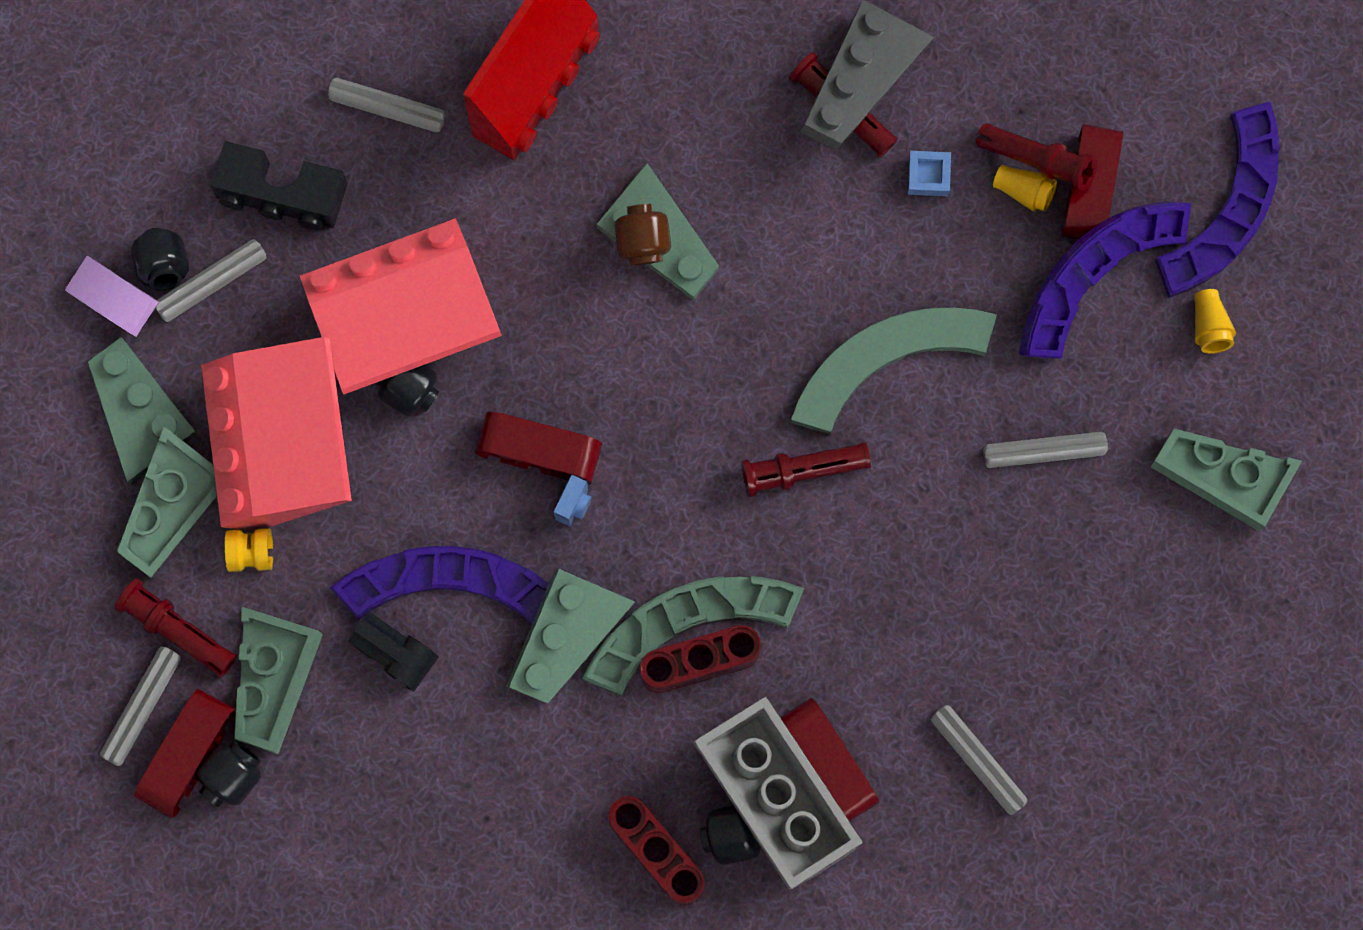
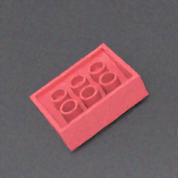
[300,218,502,395]
[201,337,352,531]

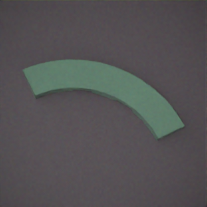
[790,307,997,435]
[582,576,804,696]

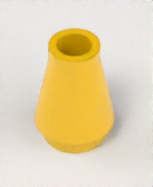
[993,164,1057,212]
[1194,289,1236,354]

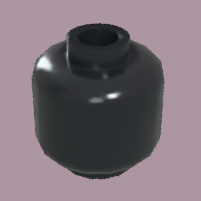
[131,228,189,291]
[375,365,439,416]
[196,741,261,807]
[700,805,761,865]

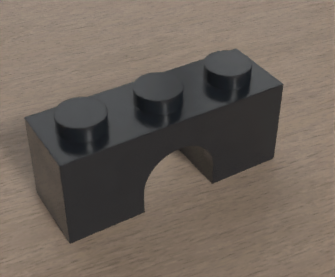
[210,141,348,230]

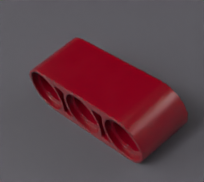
[1061,124,1123,240]
[474,411,603,485]
[640,625,761,693]
[134,689,236,818]
[780,698,879,822]
[609,796,704,905]

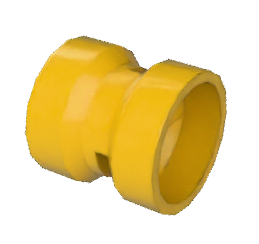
[225,528,273,572]

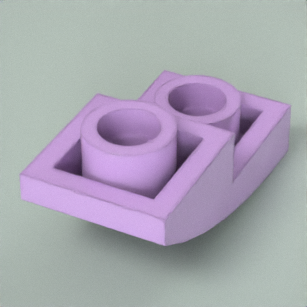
[65,256,159,337]

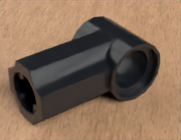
[348,612,439,692]

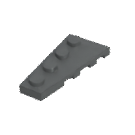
[800,0,934,151]

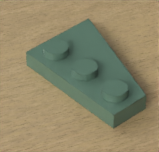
[597,163,719,300]
[88,337,197,485]
[117,427,217,578]
[1151,429,1302,532]
[506,568,635,703]
[234,607,323,754]

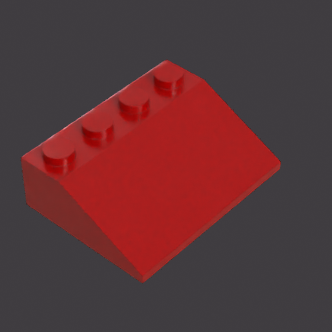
[463,0,601,160]

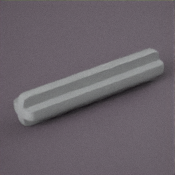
[328,78,446,133]
[155,239,266,322]
[983,432,1108,468]
[100,647,181,766]
[931,705,1027,815]

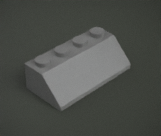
[693,697,863,890]

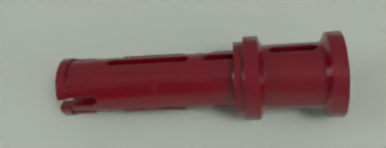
[789,52,898,158]
[976,123,1097,191]
[741,442,871,497]
[115,578,237,678]

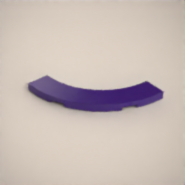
[1155,101,1280,298]
[1019,201,1191,359]
[330,546,549,625]

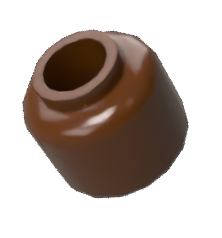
[614,204,671,266]

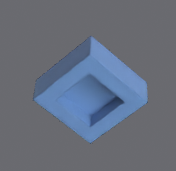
[908,151,951,197]
[554,475,592,527]

